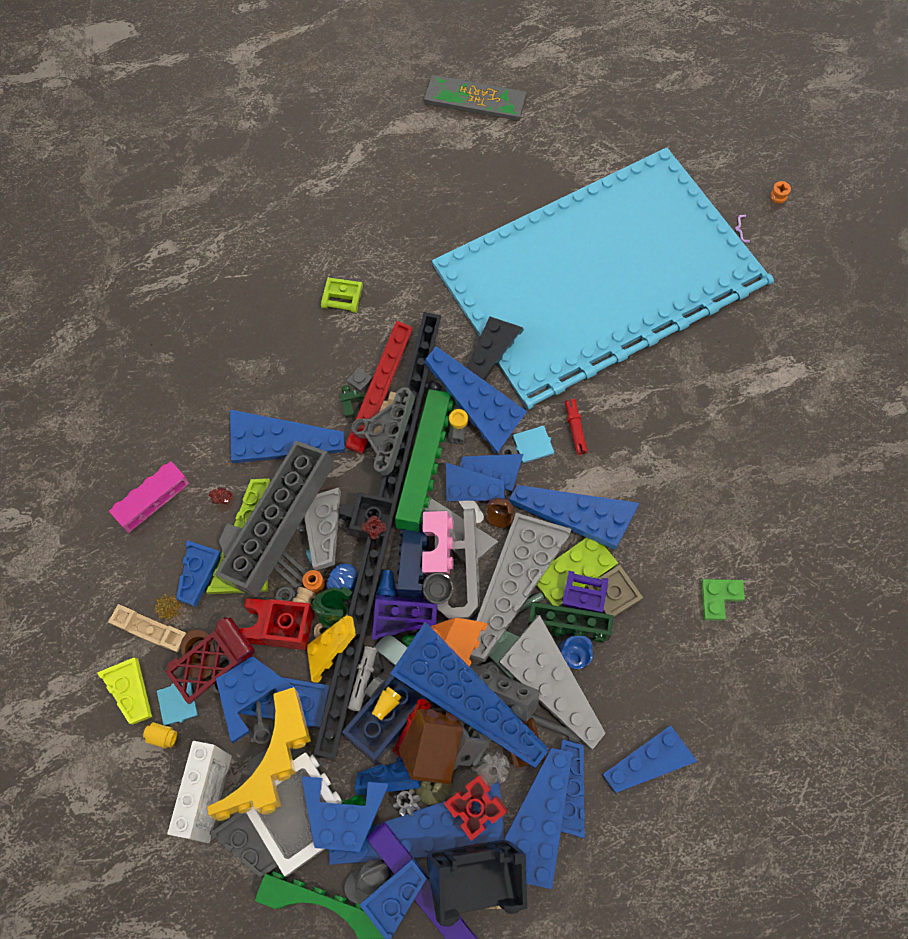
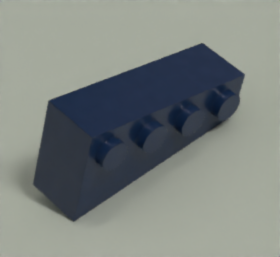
[395,525,429,599]

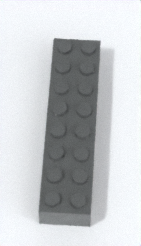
[215,441,335,598]

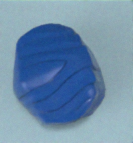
[326,564,358,594]
[557,636,593,670]

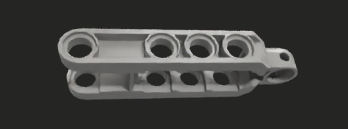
[435,508,481,620]

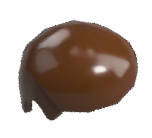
[485,498,515,528]

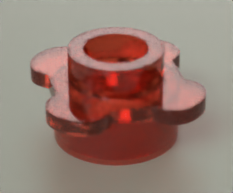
[362,516,386,539]

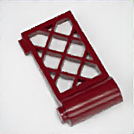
[165,617,255,704]

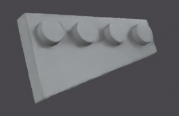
[304,488,341,571]
[424,499,498,565]

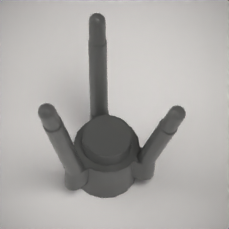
[246,701,275,744]

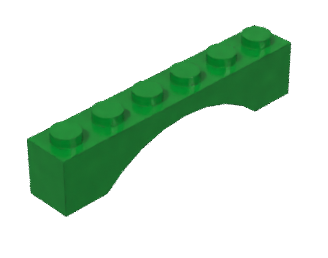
[255,871,385,939]

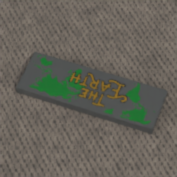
[424,75,527,121]

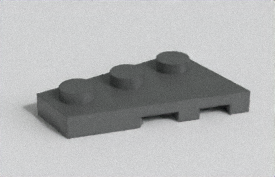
[209,812,278,878]

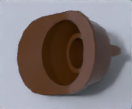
[180,630,216,679]

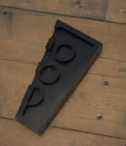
[466,316,524,381]

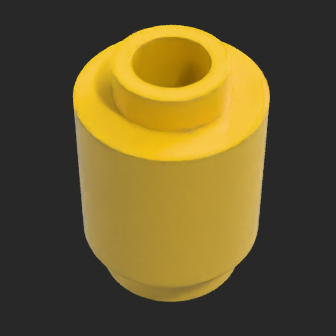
[143,722,177,749]

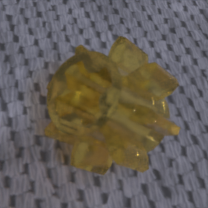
[154,594,181,620]

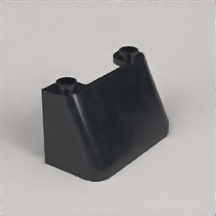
[427,840,527,927]

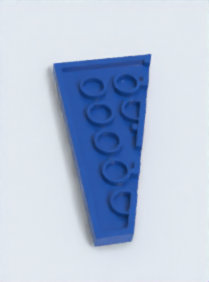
[509,485,639,550]

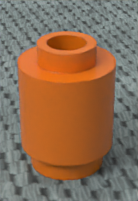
[303,570,325,595]

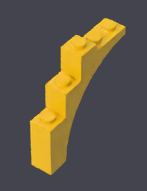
[207,687,311,821]

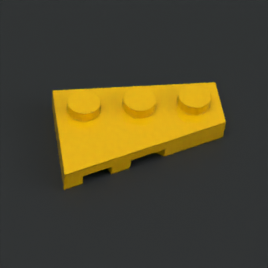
[307,615,356,683]

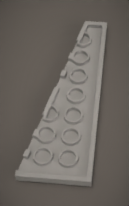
[470,513,571,662]

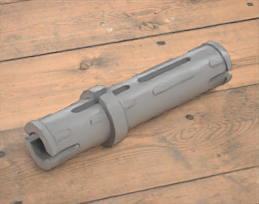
[347,646,378,712]

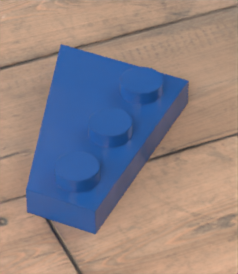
[460,454,524,491]

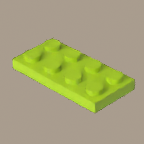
[536,538,618,606]

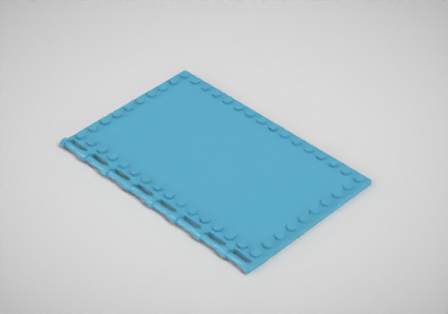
[432,147,774,410]

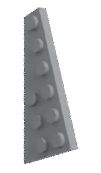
[498,615,605,750]

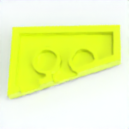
[97,657,152,725]

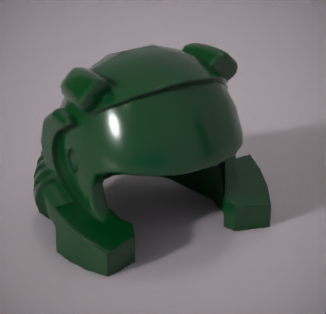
[312,587,353,629]

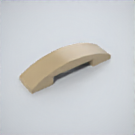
[108,604,187,653]

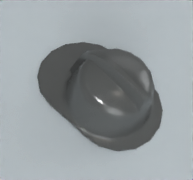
[344,859,394,904]

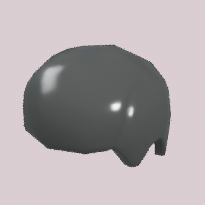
[423,572,454,604]

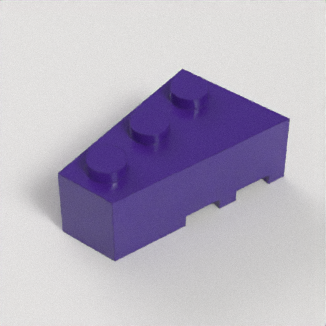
[372,595,437,640]

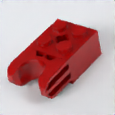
[240,598,314,650]

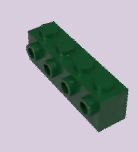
[528,602,614,643]

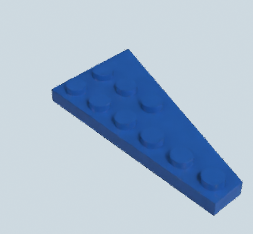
[424,346,527,454]
[230,410,345,463]
[504,748,573,889]

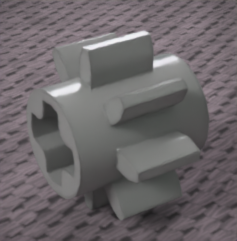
[393,789,421,817]

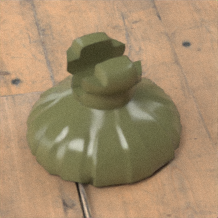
[414,779,453,806]

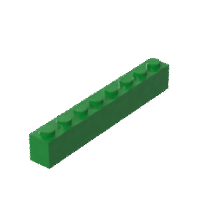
[395,389,454,532]

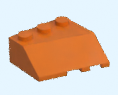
[430,618,488,667]

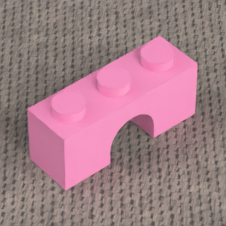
[422,511,454,575]

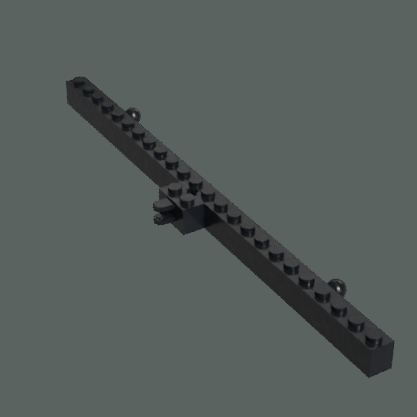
[314,312,442,761]

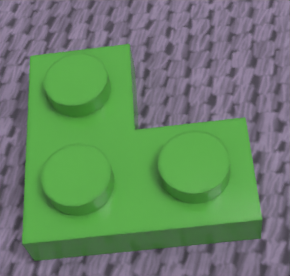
[701,579,745,621]

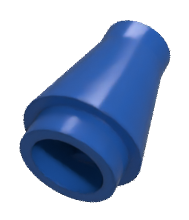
[376,570,396,596]

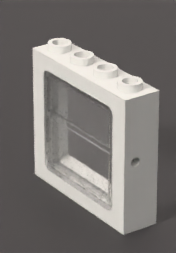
[167,741,232,843]
[246,752,343,876]

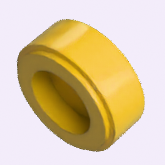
[449,409,468,429]

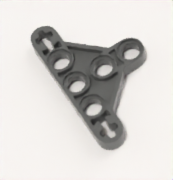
[352,387,415,476]

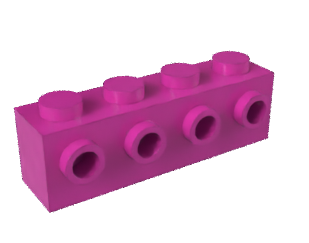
[109,461,190,533]

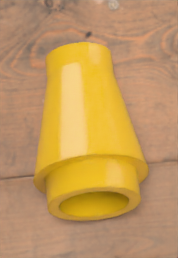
[372,687,401,720]

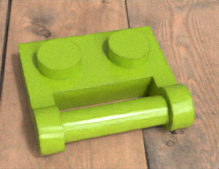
[321,277,363,313]

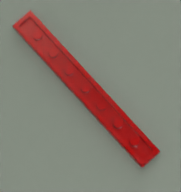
[345,320,413,454]

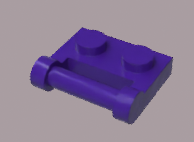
[562,571,609,613]

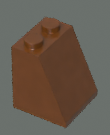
[398,709,463,784]

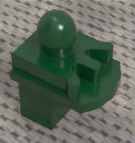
[340,385,364,418]

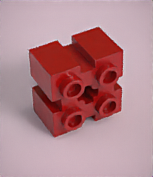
[444,773,508,841]

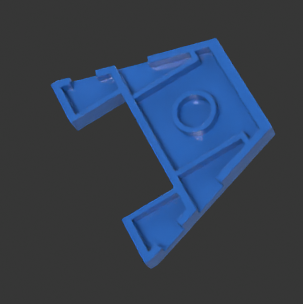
[216,656,304,744]
[302,776,388,852]

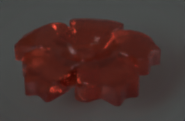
[209,488,233,505]

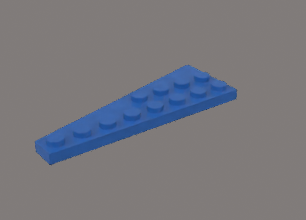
[390,622,548,768]
[329,783,504,865]

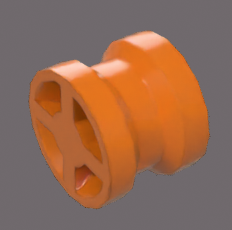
[770,181,791,204]

